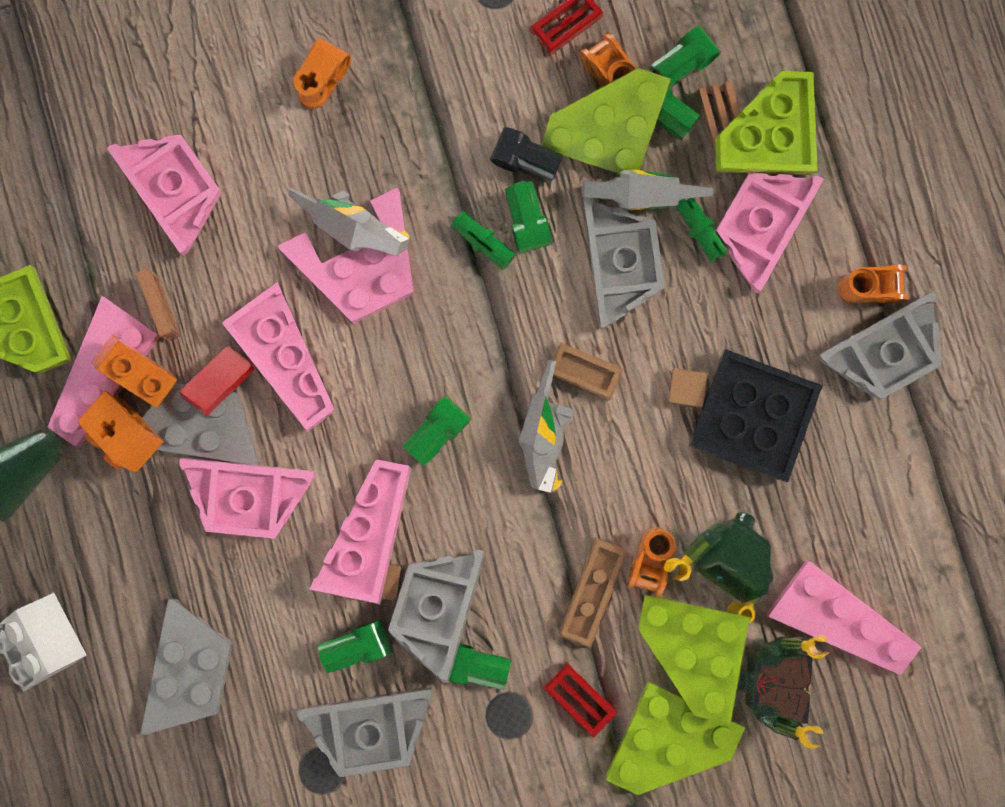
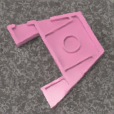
[278,188,414,324]

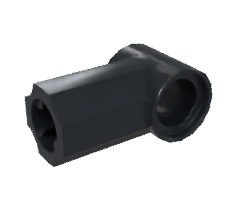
[490,127,563,184]

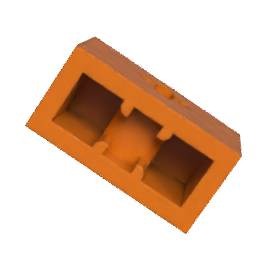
[92,334,177,408]
[77,390,164,473]

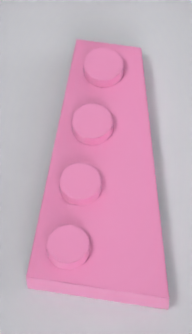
[222,282,335,432]
[48,296,160,447]
[310,460,411,605]
[766,560,921,675]

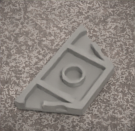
[583,198,665,329]
[816,291,941,400]
[143,383,260,465]
[388,550,485,684]
[140,598,233,735]
[296,687,432,777]

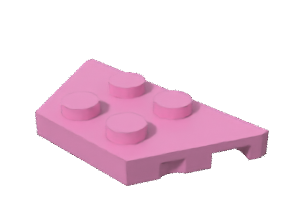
[107,135,222,256]
[716,172,824,293]
[179,458,316,539]

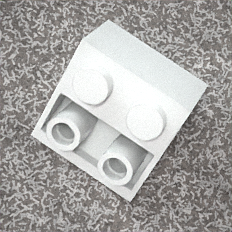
[0,593,86,692]

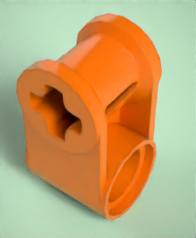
[579,32,636,87]
[293,38,351,109]
[838,265,909,304]
[626,527,676,598]

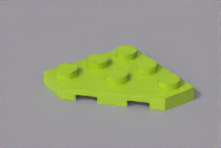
[541,68,671,174]
[715,71,818,175]
[0,265,72,374]
[638,595,750,724]
[605,681,745,795]

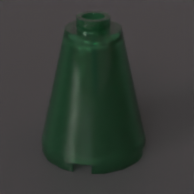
[0,429,65,522]

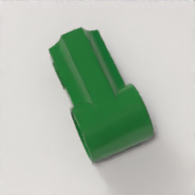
[650,25,721,89]
[656,86,700,141]
[505,181,552,254]
[402,395,472,467]
[317,619,393,674]
[449,643,511,690]

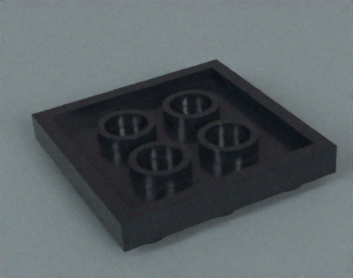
[688,349,823,483]

